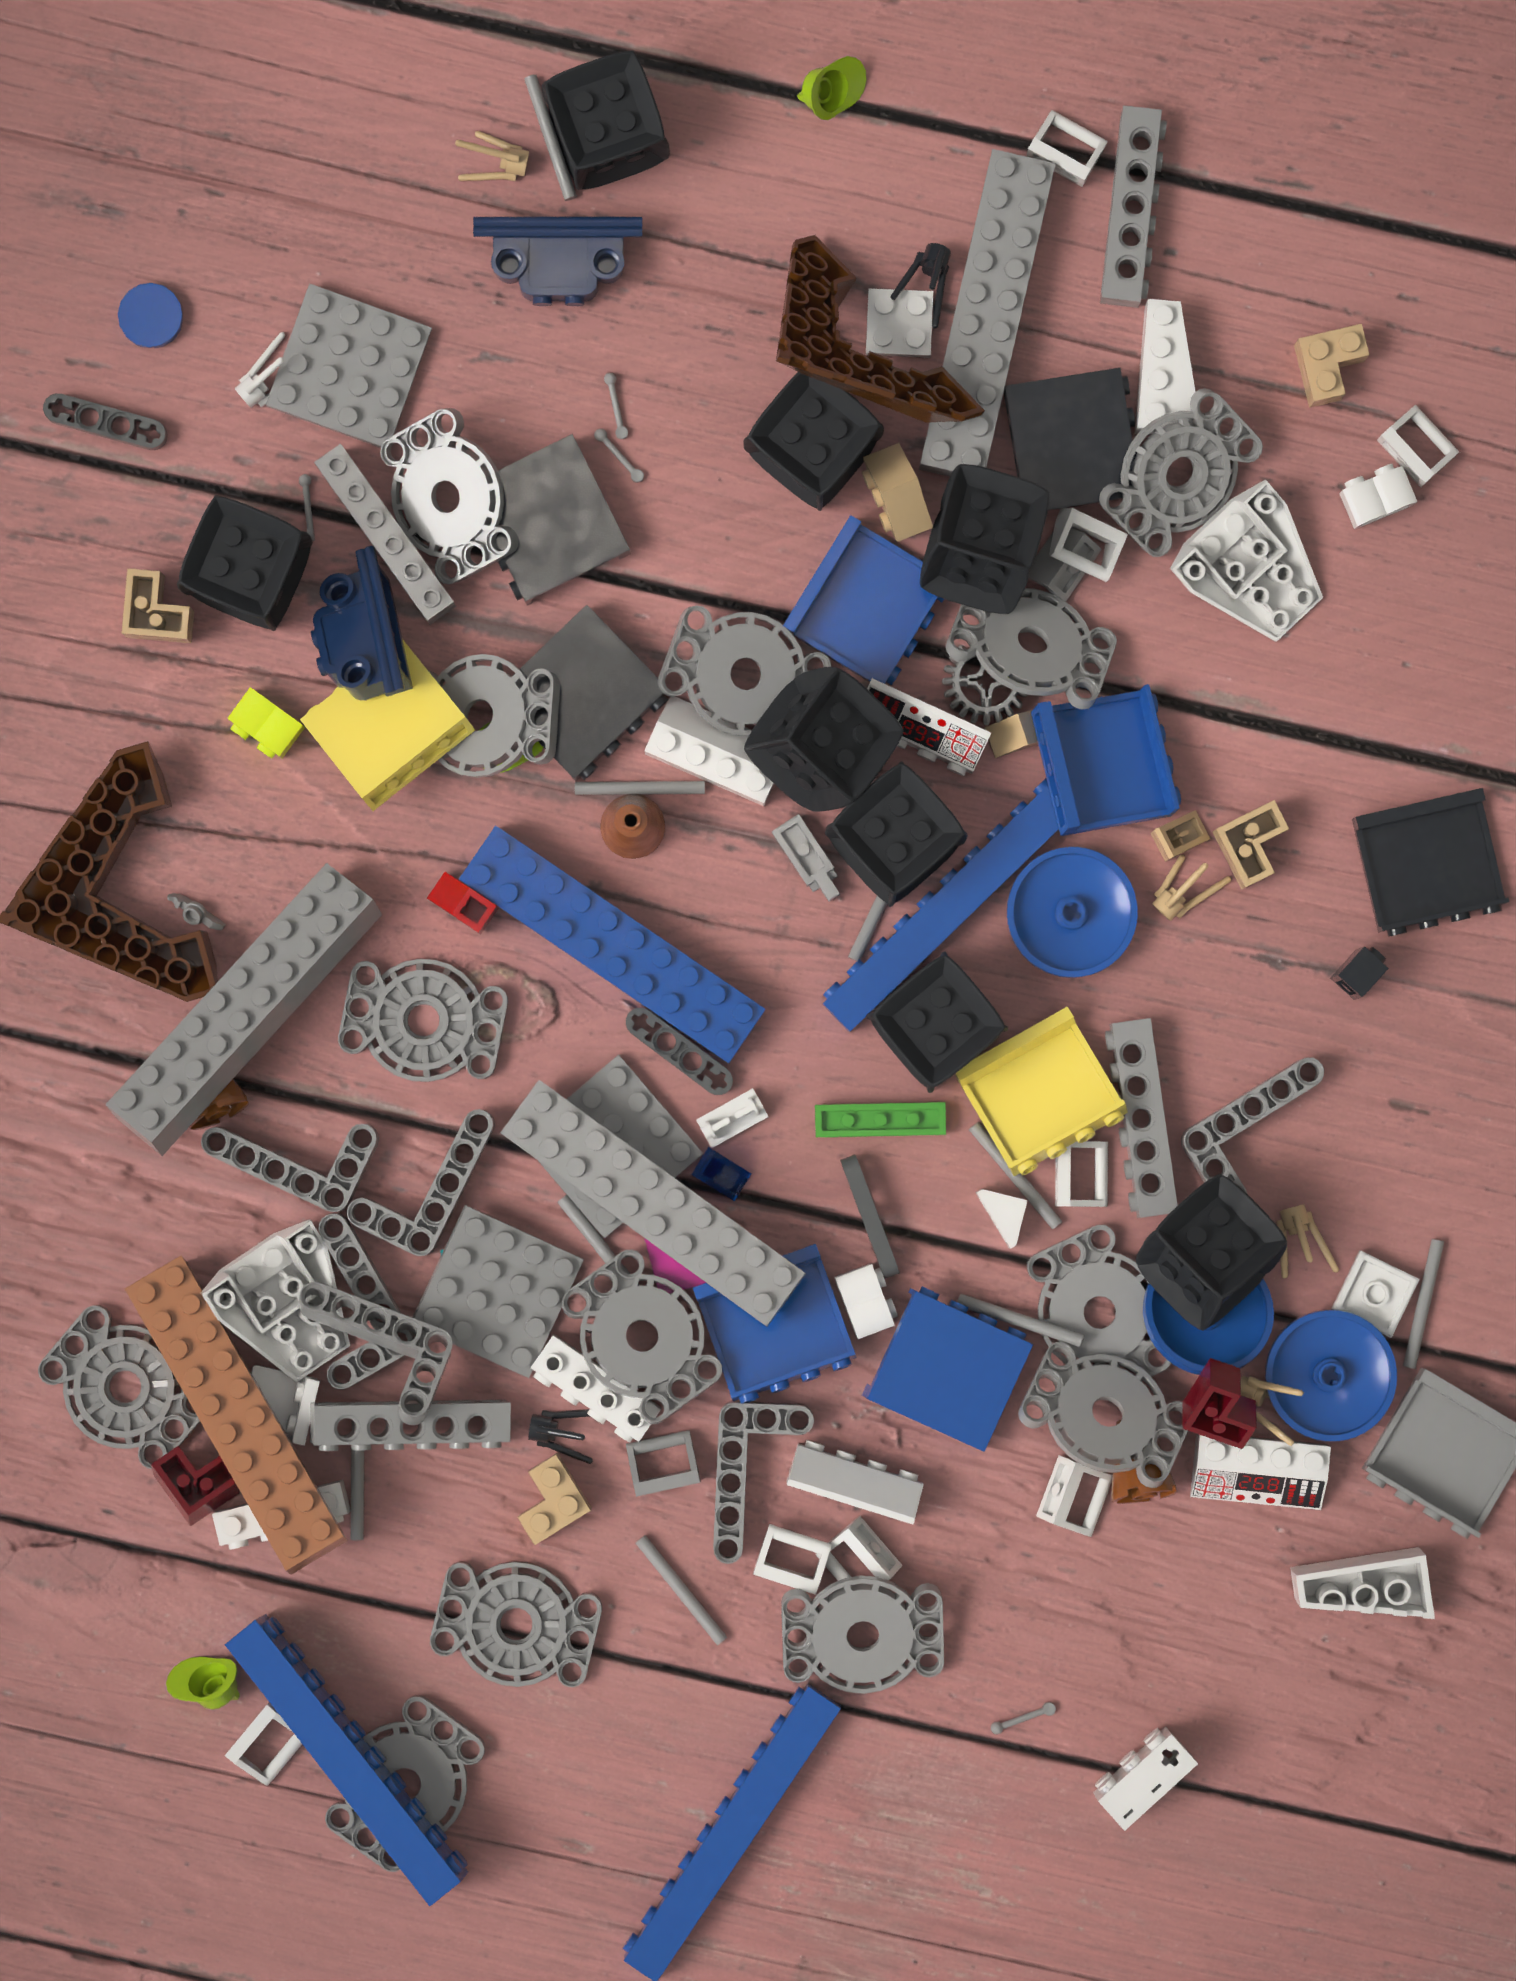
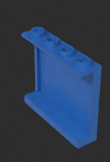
[783,515,945,686]
[1031,684,1181,836]
[693,1244,857,1404]
[862,1286,1033,1452]

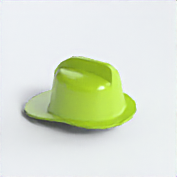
[797,56,867,120]
[166,1657,240,1710]

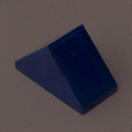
[691,1147,752,1201]

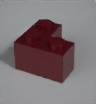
[1182,1358,1257,1449]
[151,1446,240,1526]

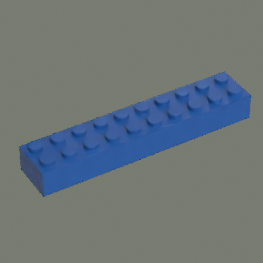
[459,825,766,1064]
[224,1614,468,1906]

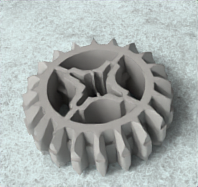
[942,645,1027,725]

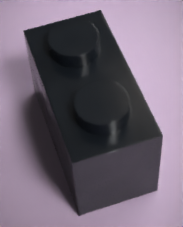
[1330,946,1389,1000]

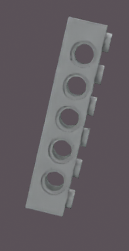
[1100,105,1167,308]
[314,444,456,625]
[1105,1018,1178,1218]
[310,1399,511,1451]

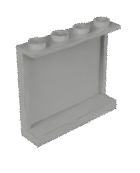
[1361,1368,1516,1539]

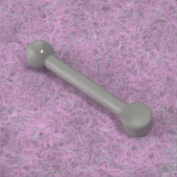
[604,373,628,439]
[594,429,644,483]
[299,474,315,541]
[991,1702,1056,1735]

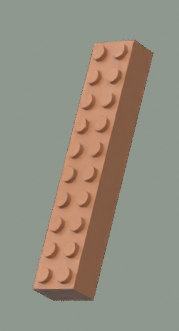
[124,1255,348,1575]

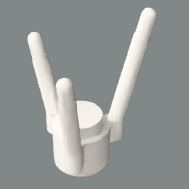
[235,332,285,408]

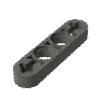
[43,393,168,450]
[626,1008,733,1095]
[840,1154,900,1279]

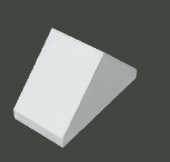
[975,1189,1027,1249]

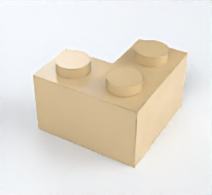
[1294,324,1369,408]
[862,443,933,542]
[122,569,194,643]
[1213,800,1289,890]
[517,1452,592,1545]

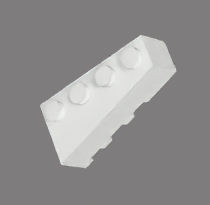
[1135,299,1196,435]
[1290,1547,1435,1619]

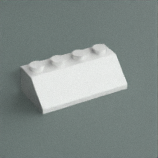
[645,696,774,806]
[786,1440,924,1524]

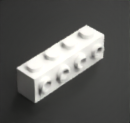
[531,1334,661,1443]
[212,1480,351,1550]

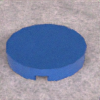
[118,283,183,348]

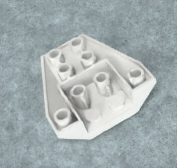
[1170,480,1323,642]
[201,1220,350,1383]

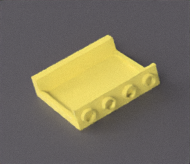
[300,640,475,811]
[955,1006,1128,1176]

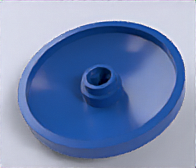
[1007,847,1138,978]
[1143,1279,1274,1375]
[1265,1310,1397,1442]

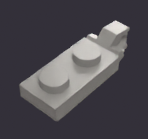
[772,814,840,902]

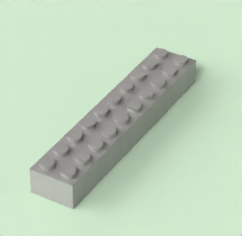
[919,149,1056,477]
[105,863,382,1156]
[500,1080,806,1327]

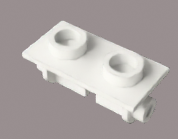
[696,1088,769,1148]

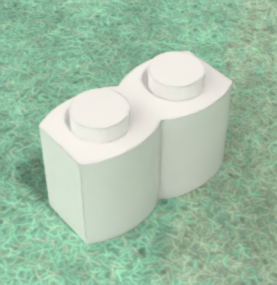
[1339,464,1417,529]
[834,1263,898,1339]

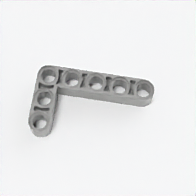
[1181,1058,1324,1193]
[347,1109,495,1256]
[201,1124,379,1212]
[319,1213,415,1389]
[299,1282,453,1425]
[713,1401,814,1564]

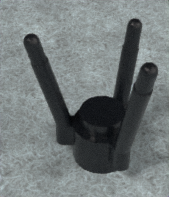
[890,243,951,329]
[528,1409,593,1464]

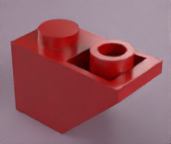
[427,872,499,935]

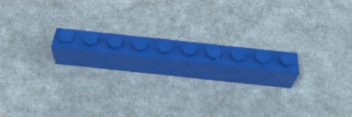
[822,778,1059,1033]
[622,1683,841,1981]

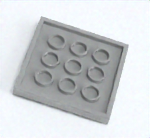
[266,283,432,448]
[538,1055,703,1238]
[412,1205,584,1378]

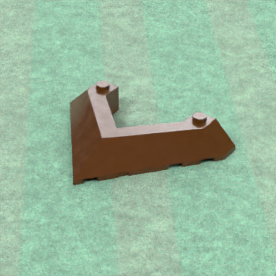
[776,235,985,423]
[0,741,218,1002]

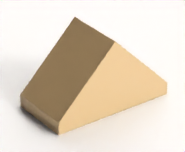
[985,710,1038,758]
[1150,810,1210,862]

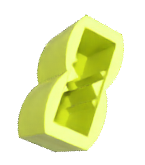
[227,687,305,759]

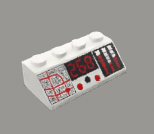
[867,678,991,776]
[1190,1434,1331,1510]

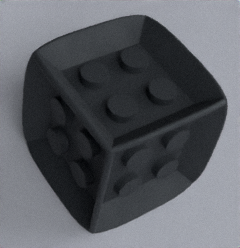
[542,51,670,190]
[743,372,884,511]
[920,464,1049,614]
[177,495,313,631]
[744,667,903,812]
[825,761,968,907]
[866,951,1008,1093]
[1136,1174,1287,1331]

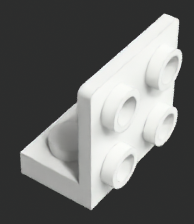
[251,1365,320,1446]

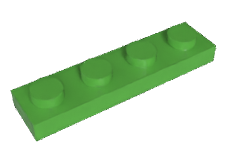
[815,1102,946,1138]

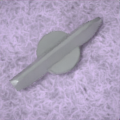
[167,893,226,931]

